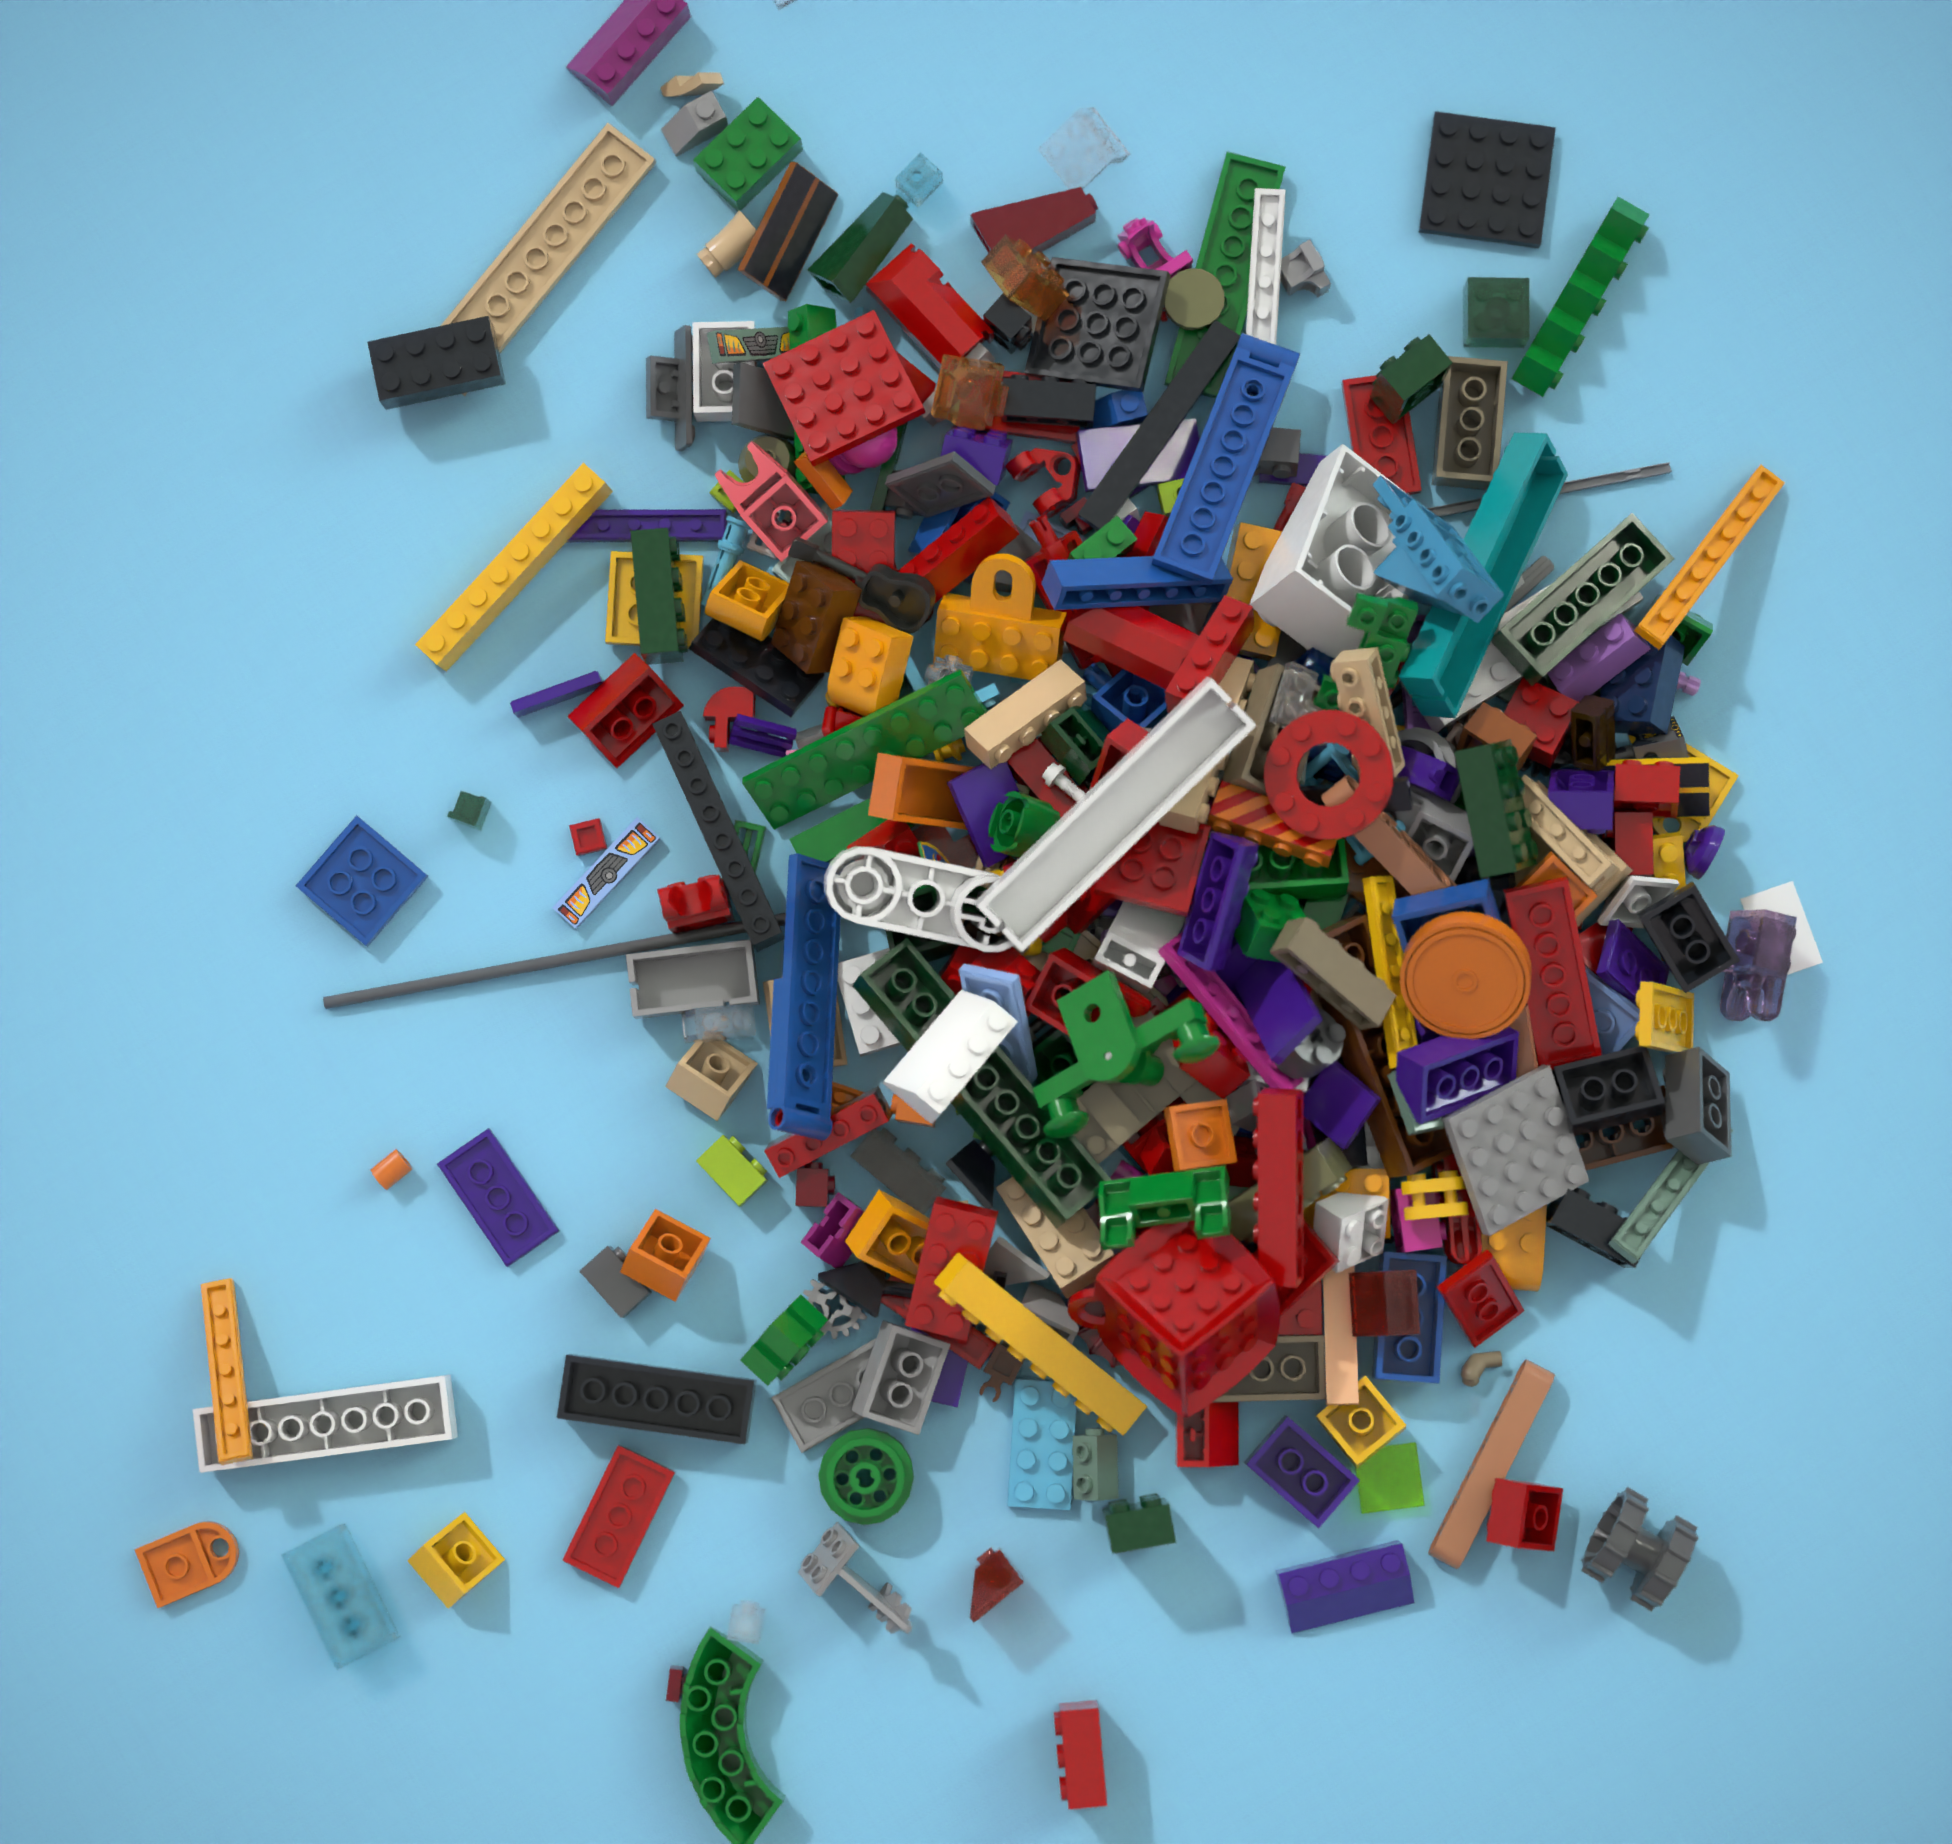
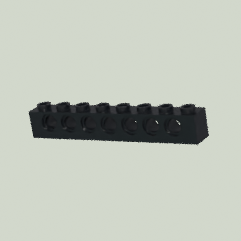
[652,711,784,952]

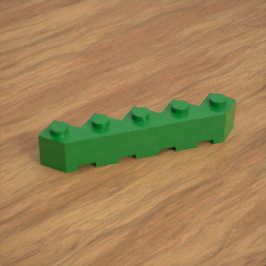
[1511,197,1650,397]

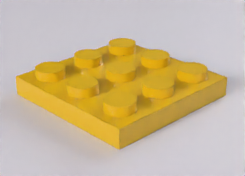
[605,551,704,648]

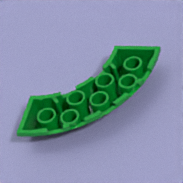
[679,1626,785,1844]

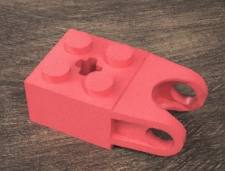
[715,441,828,562]

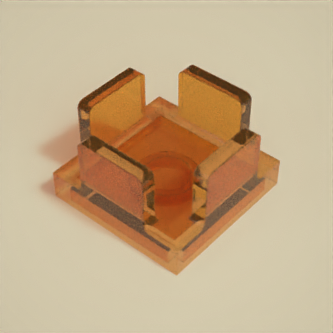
[930,354,1009,430]

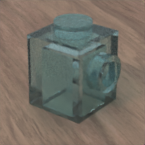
[895,152,943,207]

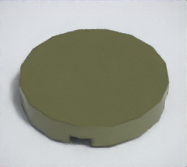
[1164,268,1224,330]

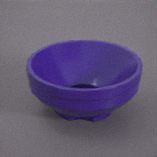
[1683,825,1725,880]

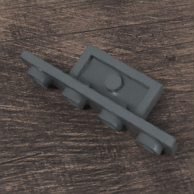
[646,325,695,451]

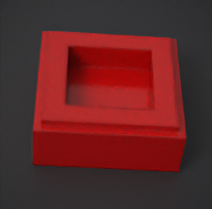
[569,818,607,857]

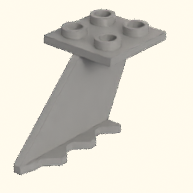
[798,1522,912,1634]

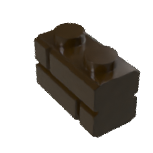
[1571,695,1615,771]

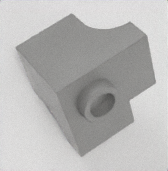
[1280,240,1331,298]

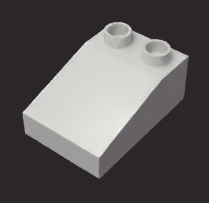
[1249,444,1408,667]

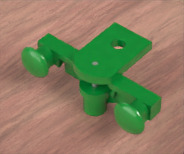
[1033,970,1220,1138]

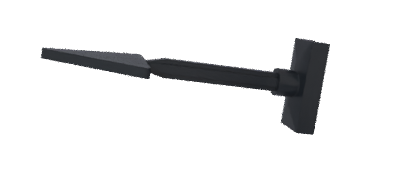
[818,1261,1007,1335]

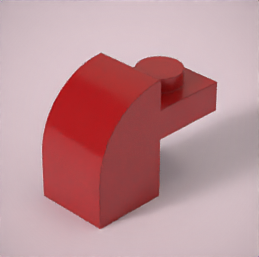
[703,686,756,752]

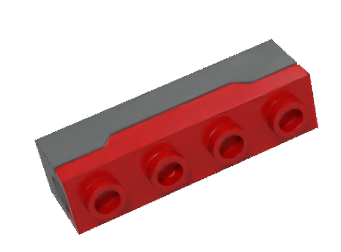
[764,1086,893,1178]

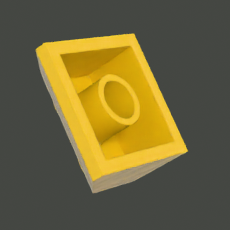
[407,1512,505,1609]

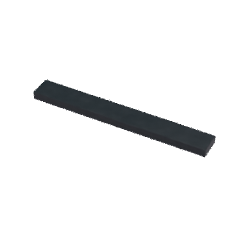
[1077,320,1240,530]

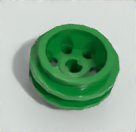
[818,1428,914,1525]

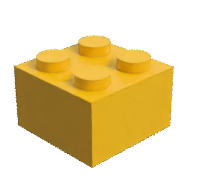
[1316,1375,1406,1469]

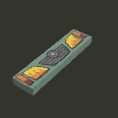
[707,327,790,364]

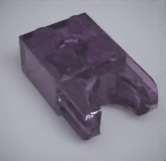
[1720,909,1797,1021]

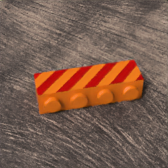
[1207,781,1338,868]

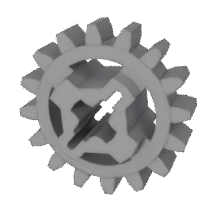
[803,1279,867,1339]

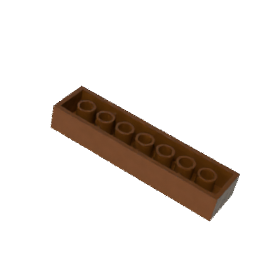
[1316,914,1454,1178]

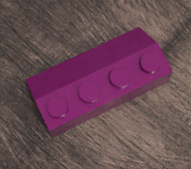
[566,0,691,106]

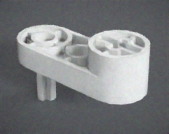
[824,846,1014,952]

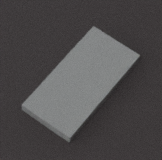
[771,1338,876,1453]

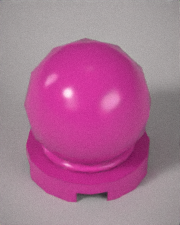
[829,428,897,475]

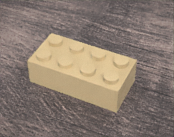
[995,1177,1115,1299]

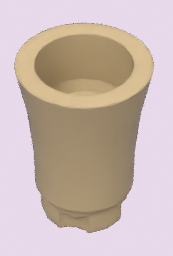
[697,210,757,278]

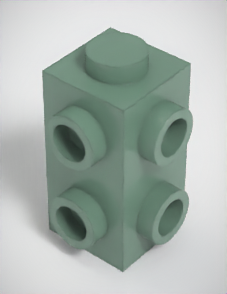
[1072,1428,1118,1501]

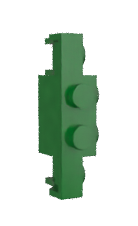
[1313,592,1418,711]
[1098,1166,1231,1250]

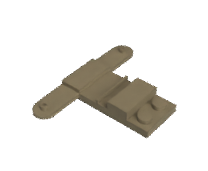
[1074,984,1239,1164]

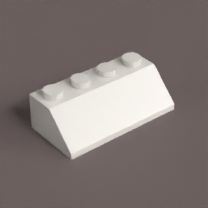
[883,990,1018,1124]

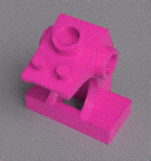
[1117,217,1193,279]

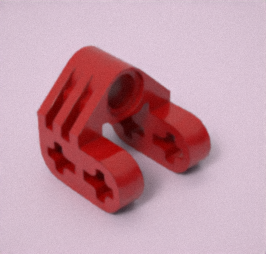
[1005,448,1081,519]

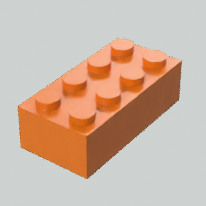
[868,753,975,830]

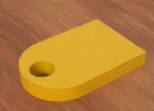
[1653,743,1739,843]

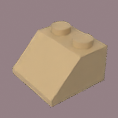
[665,1029,758,1121]

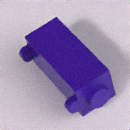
[1396,745,1460,801]

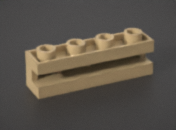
[1522,775,1620,891]

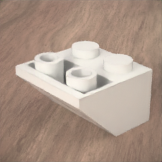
[1313,1192,1389,1273]

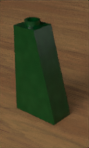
[807,192,913,303]

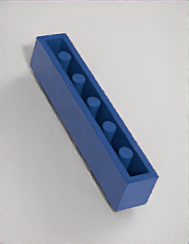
[1042,556,1233,610]

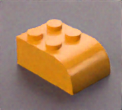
[705,560,789,641]
[827,616,914,716]
[1481,1205,1547,1292]

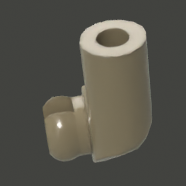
[1461,1351,1502,1387]

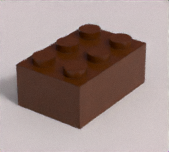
[771,560,862,674]

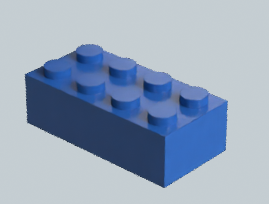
[1372,1251,1447,1384]

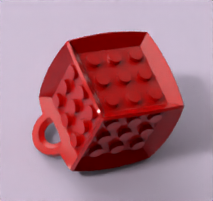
[1068,1220,1280,1418]

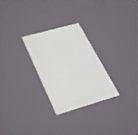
[1740,881,1823,981]

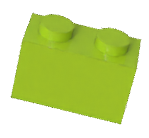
[696,1135,768,1207]

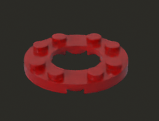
[1264,710,1394,840]

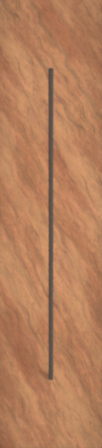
[323,909,852,1009]

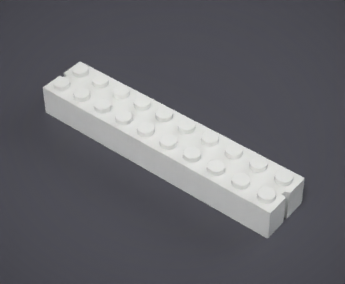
[975,676,1257,952]

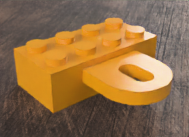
[1217,522,1282,661]
[933,553,1067,680]

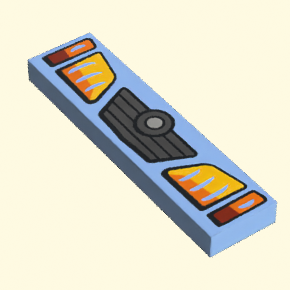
[552,817,660,929]

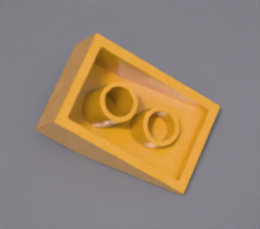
[845,1190,930,1284]

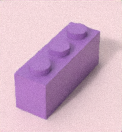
[1547,613,1651,702]

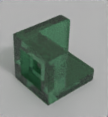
[447,791,492,831]

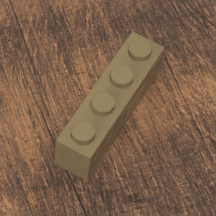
[1270,917,1396,1030]

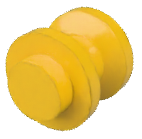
[933,738,966,762]

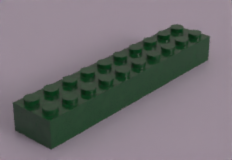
[852,938,1111,1229]

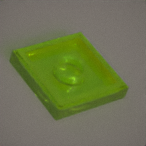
[1355,1442,1425,1514]

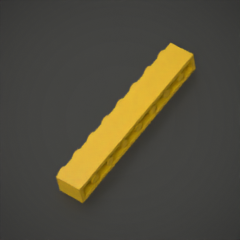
[415,462,613,672]
[934,1253,1147,1436]

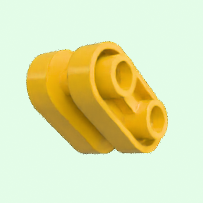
[1401,1170,1469,1221]

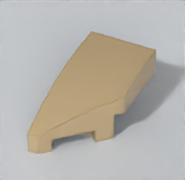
[660,72,724,97]

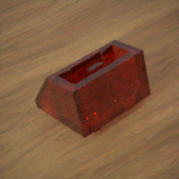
[1348,1270,1420,1337]

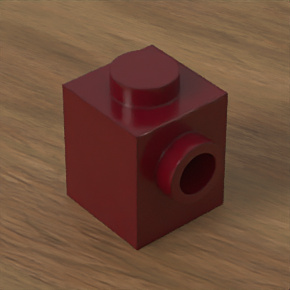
[796,1162,835,1207]

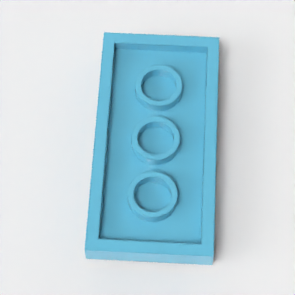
[1007,1379,1077,1510]

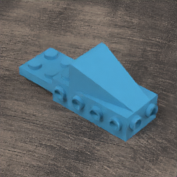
[1372,475,1504,623]

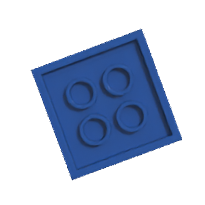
[296,815,428,947]

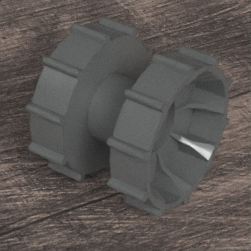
[1581,1487,1699,1611]

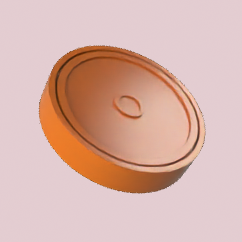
[1400,912,1532,1039]

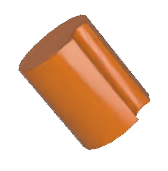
[370,1149,413,1190]

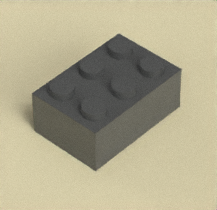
[1663,1047,1732,1165]

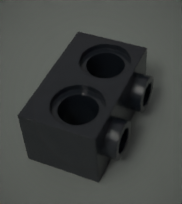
[983,293,1032,354]

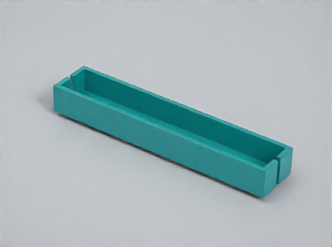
[1399,432,1568,718]

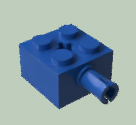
[1082,663,1169,733]

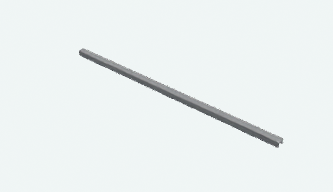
[1427,462,1672,517]

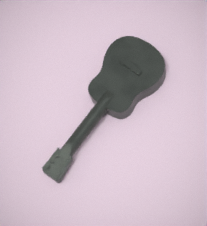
[788,537,936,634]

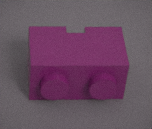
[800,1192,864,1268]

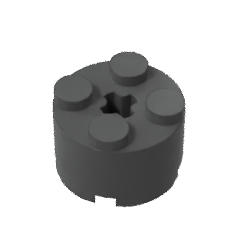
[1275,1004,1346,1079]

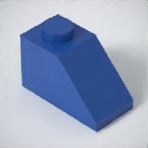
[1085,390,1148,429]

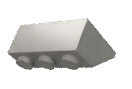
[852,1320,950,1435]

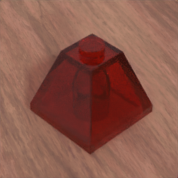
[970,1547,1024,1623]

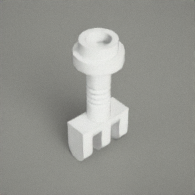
[1042,763,1093,802]

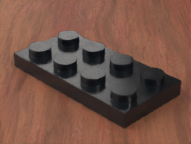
[689,618,825,717]

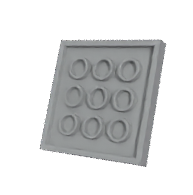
[1442,1065,1589,1236]

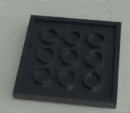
[1418,111,1556,248]
[1024,257,1171,392]

